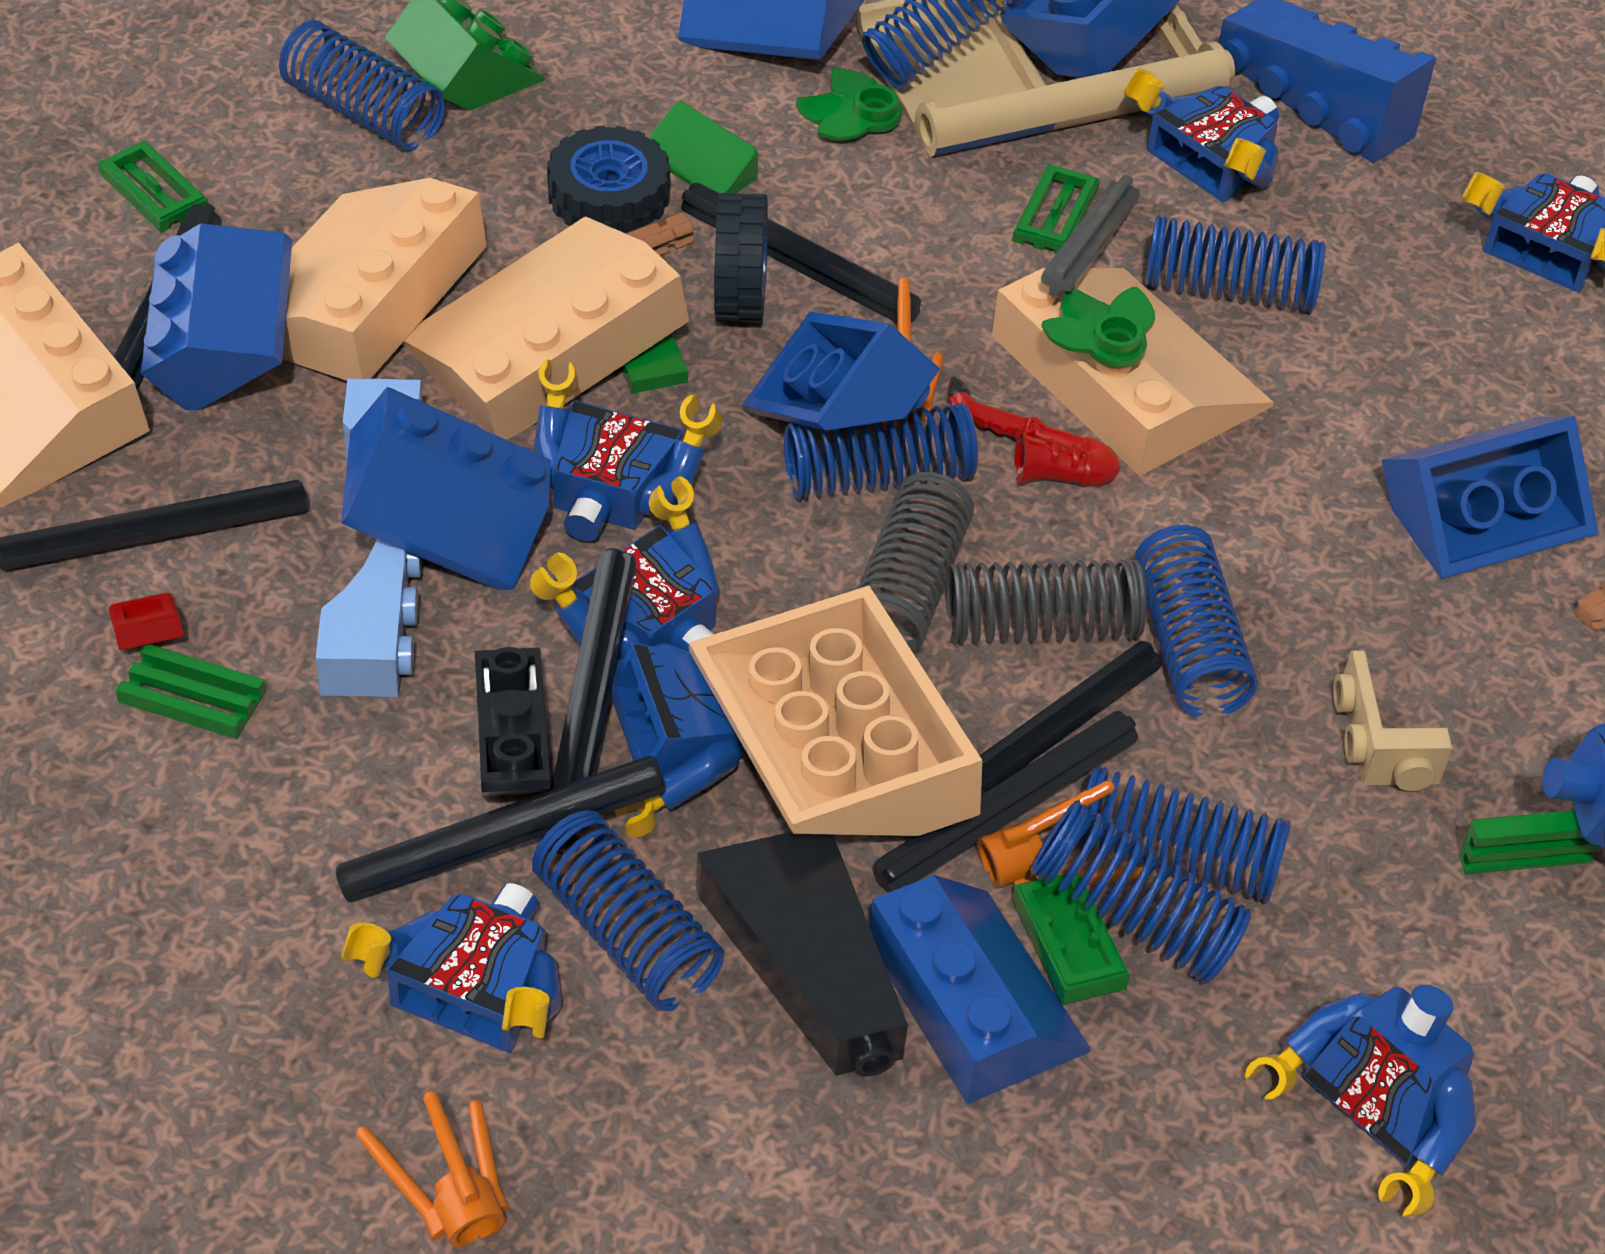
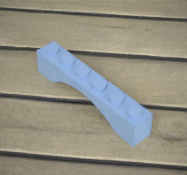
[316,378,433,697]

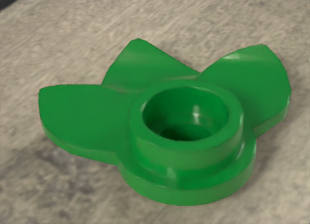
[795,67,902,141]
[1041,286,1155,368]

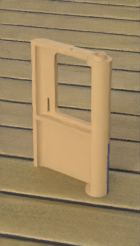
[857,0,1235,157]

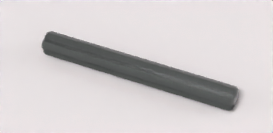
[1041,175,1140,298]

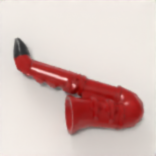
[948,376,1120,487]

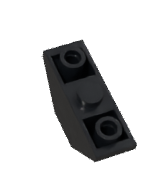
[475,647,551,797]

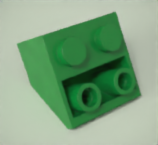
[384,0,546,111]

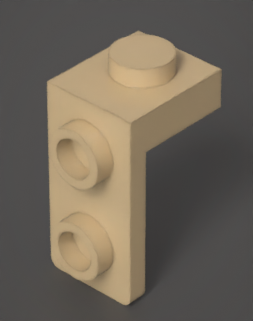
[1333,650,1452,791]

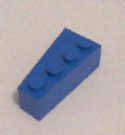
[1219,0,1437,164]

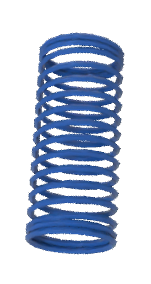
[862,0,1020,89]
[279,20,445,151]
[1144,215,1326,314]
[784,402,978,500]
[1134,525,1258,717]
[1075,765,1291,904]
[1031,800,1251,984]
[532,810,724,1011]

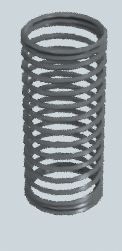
[856,472,974,653]
[946,559,1146,644]

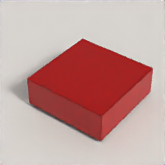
[108,592,184,651]

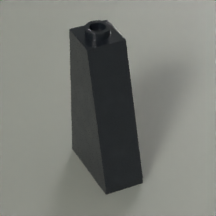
[696,832,908,1077]

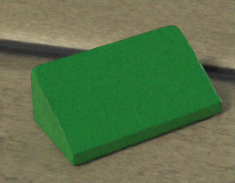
[649,101,758,193]

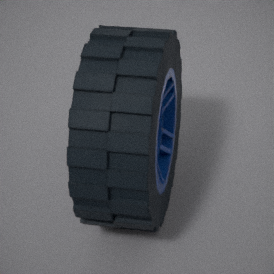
[547,126,670,233]
[714,193,768,323]

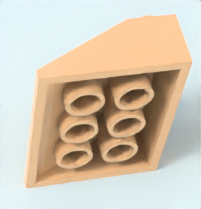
[282,178,487,381]
[402,216,689,440]
[0,243,150,508]
[992,268,1274,476]
[689,586,982,836]

